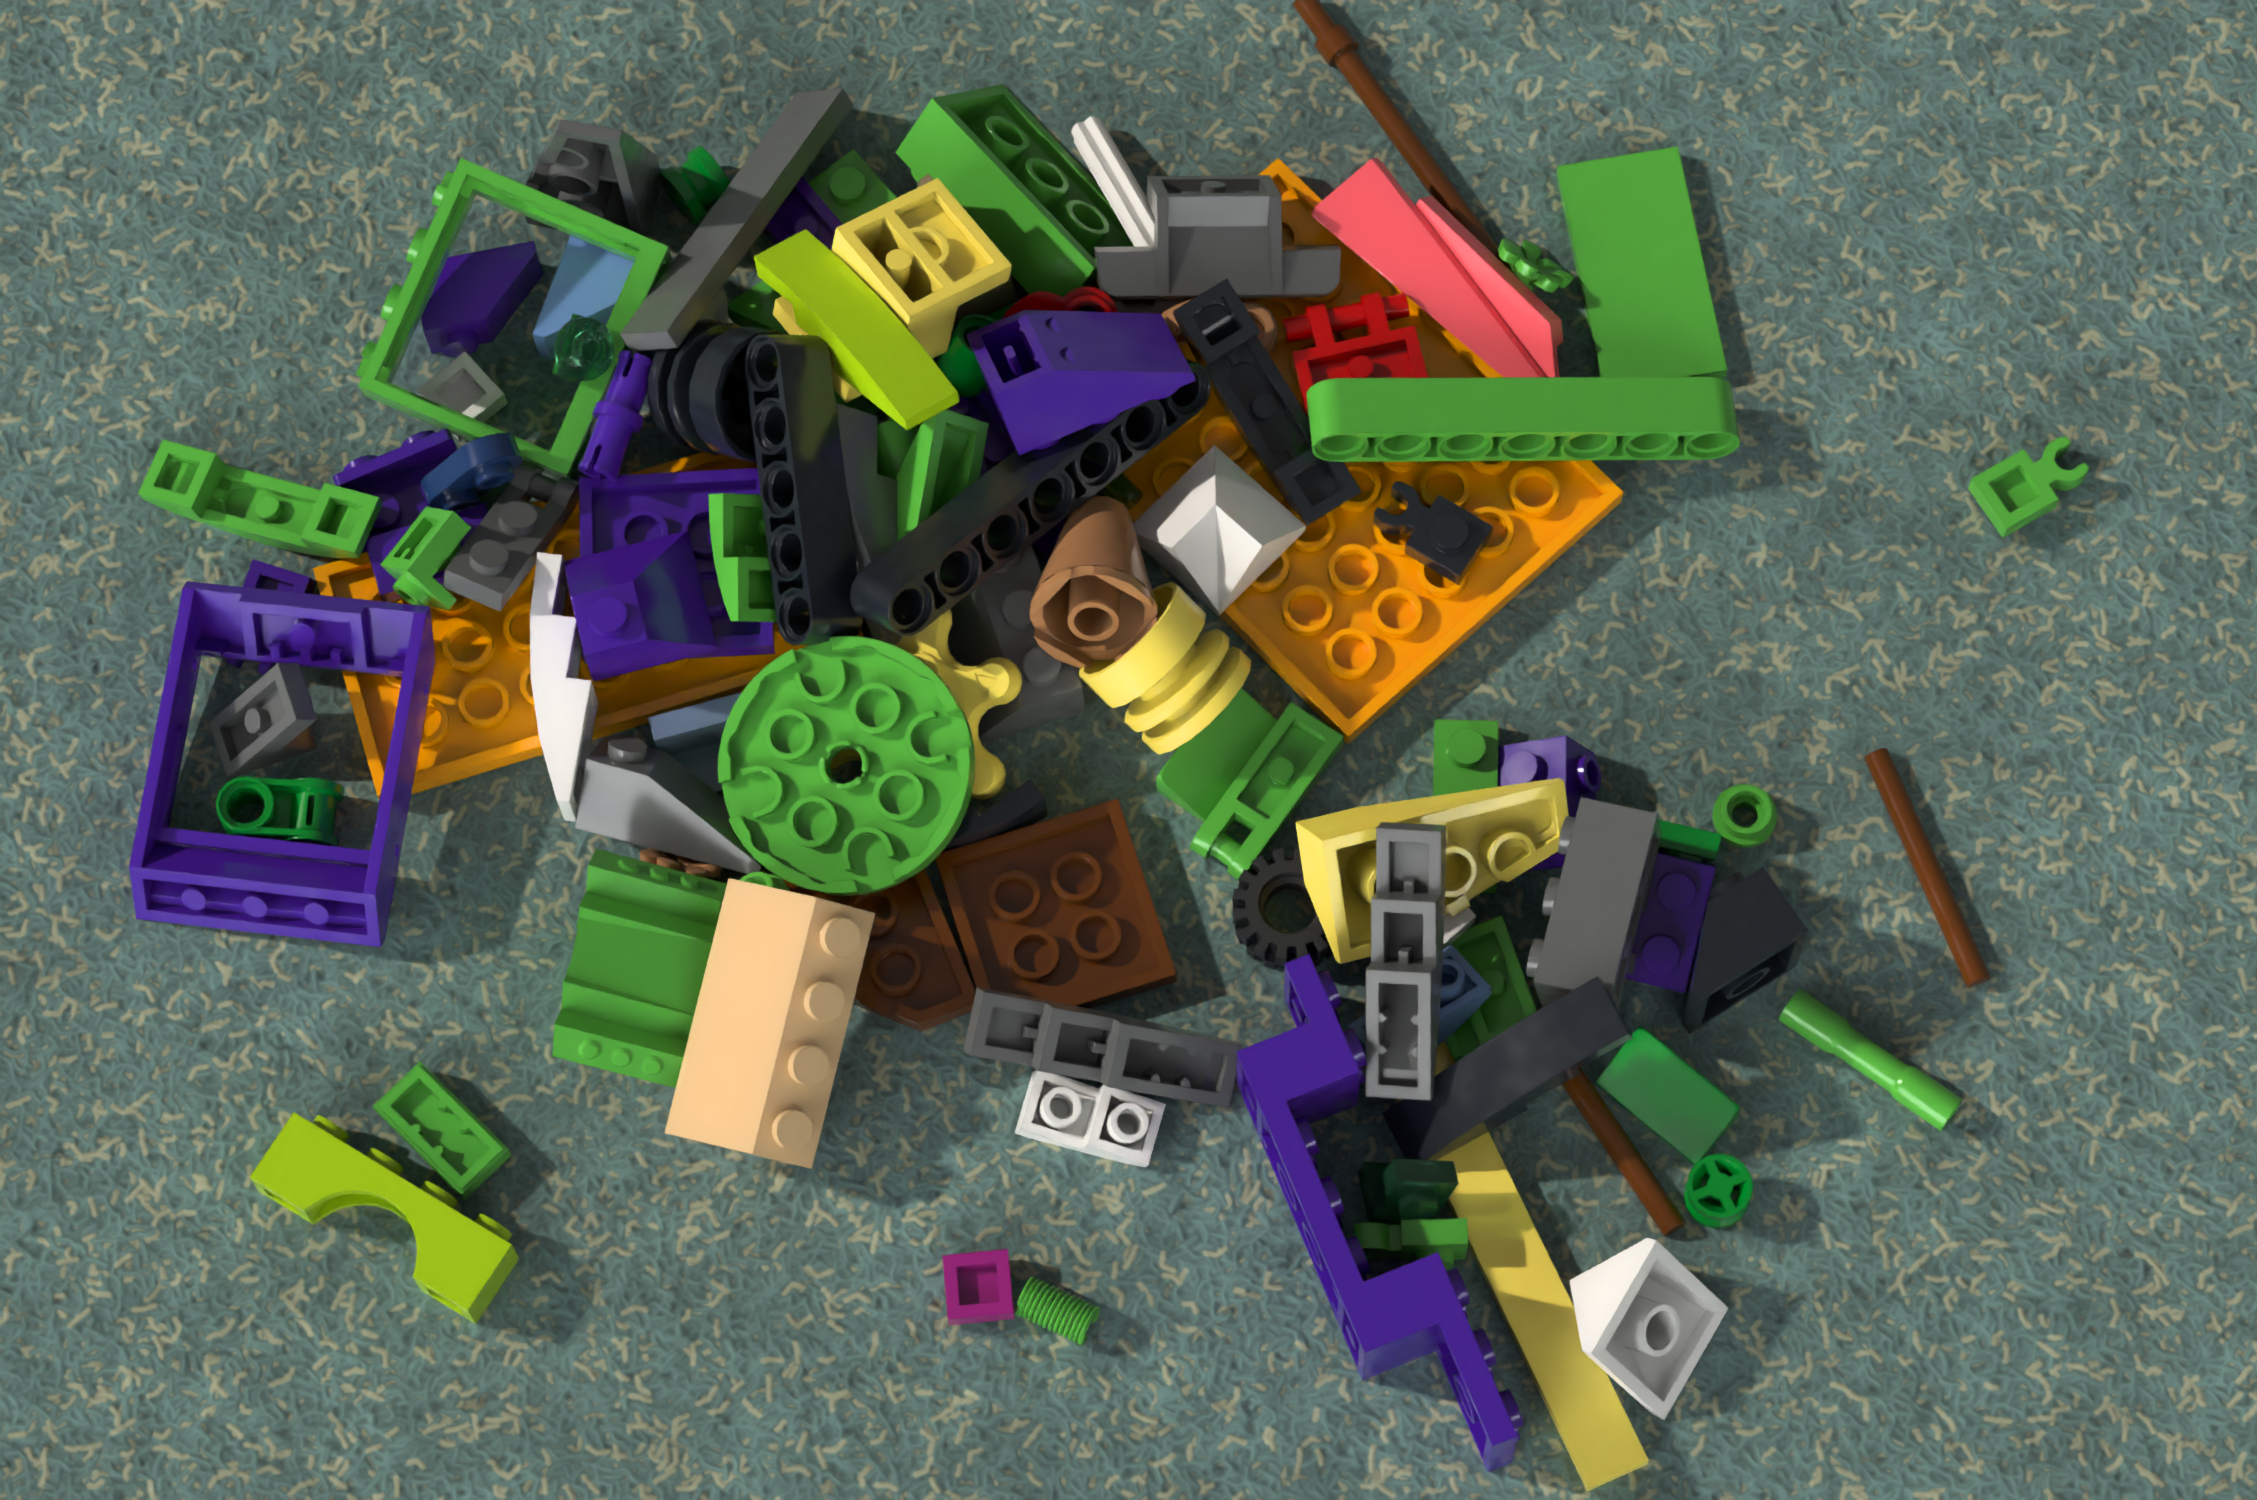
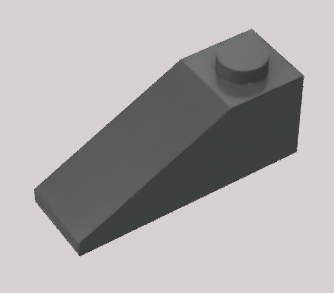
[575,735,765,874]

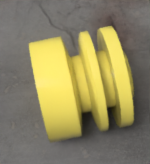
[1079,582,1251,754]

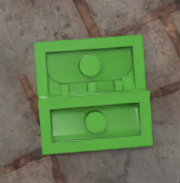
[708,493,777,622]

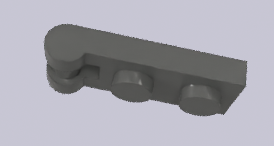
[443,460,579,612]

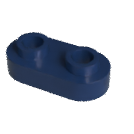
[421,433,522,512]

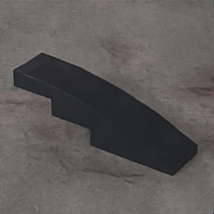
[1382,976,1633,1172]

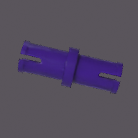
[578,350,653,483]

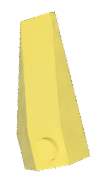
[1295,778,1569,964]

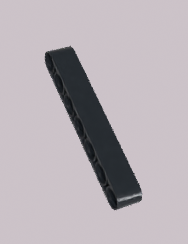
[850,358,1212,636]

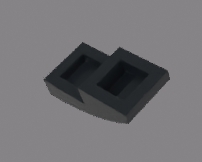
[934,778,1048,860]

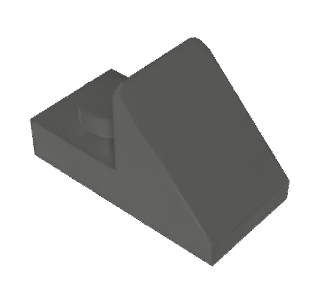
[209,663,317,778]

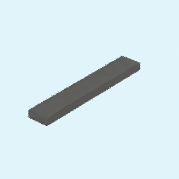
[620,88,853,351]

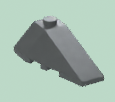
[525,119,661,237]

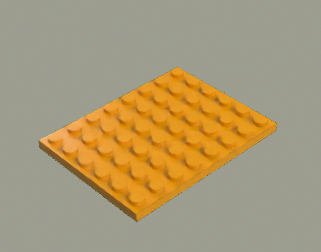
[1097,158,1624,745]

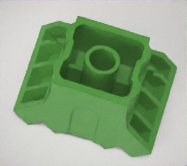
[552,848,727,1088]

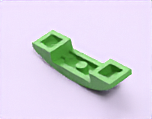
[138,440,383,558]

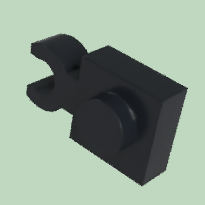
[1373,481,1493,585]

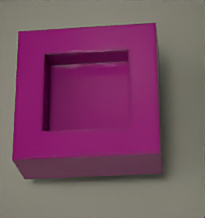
[942,1249,1015,1325]

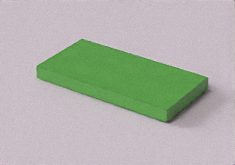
[1556,146,1727,378]

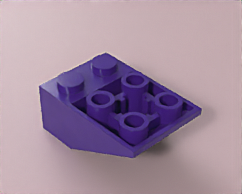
[966,310,1196,455]

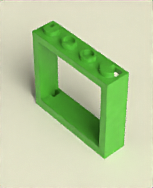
[355,158,672,481]

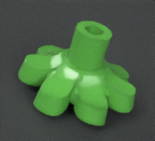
[1498,238,1574,293]

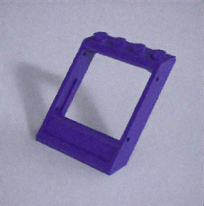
[129,581,435,947]

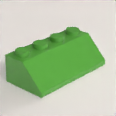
[895,84,1134,312]

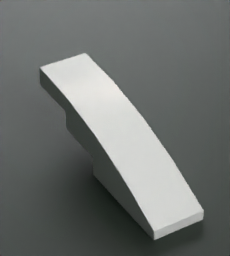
[530,552,598,822]

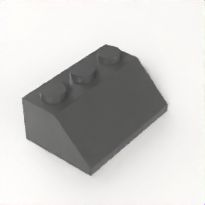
[948,544,1085,744]

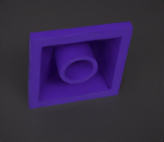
[564,530,718,682]

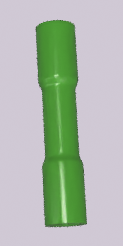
[1778,988,1963,1131]

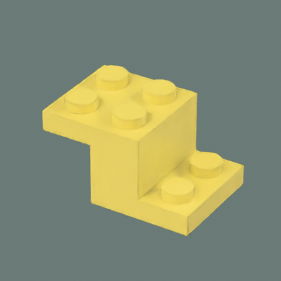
[773,178,1012,403]

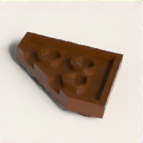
[782,868,976,1032]

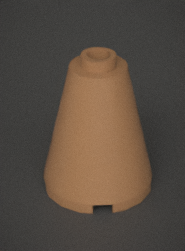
[1029,496,1158,669]

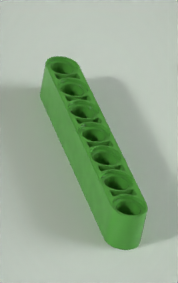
[1306,377,1740,462]

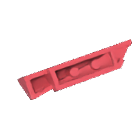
[1311,157,1564,378]

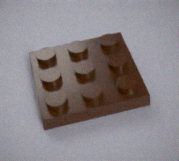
[935,799,1177,1009]

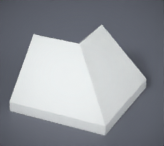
[1133,445,1306,616]
[1569,1238,1728,1420]

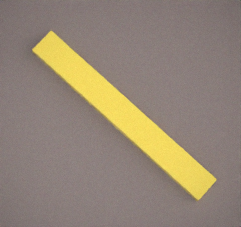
[1398,1041,1649,1491]

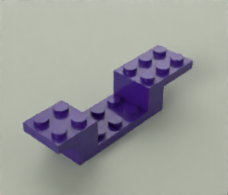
[1236,954,1524,1472]

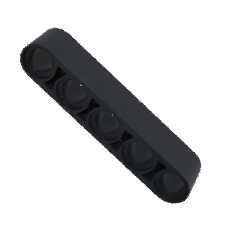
[745,334,863,645]

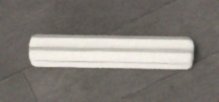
[1071,116,1155,247]

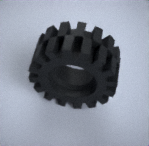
[1232,848,1333,970]

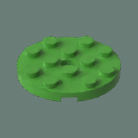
[718,636,975,896]

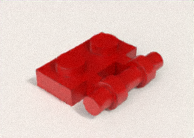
[1282,292,1428,417]

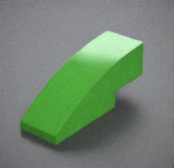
[895,409,989,542]

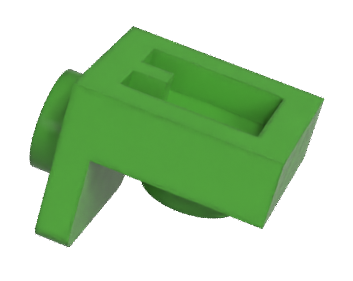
[380,506,471,611]

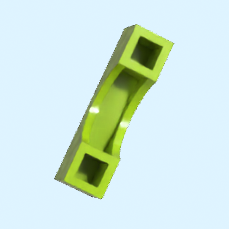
[250,1112,519,1324]

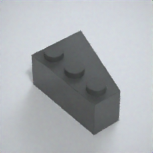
[1526,797,1662,1019]

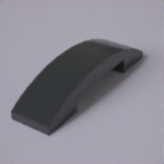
[1173,279,1362,526]

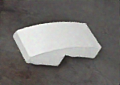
[1015,1070,1166,1167]

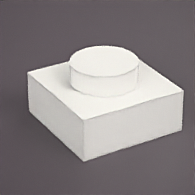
[417,351,507,442]

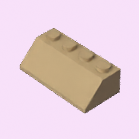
[665,878,875,1169]

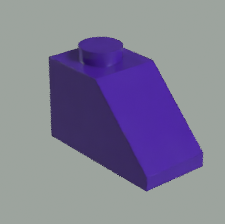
[412,241,543,357]

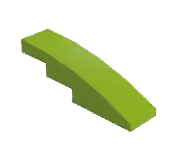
[754,229,960,430]

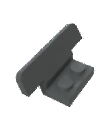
[1094,175,1341,300]

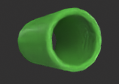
[1015,1276,1100,1346]

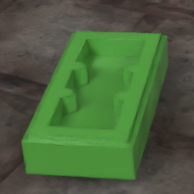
[372,1062,512,1200]

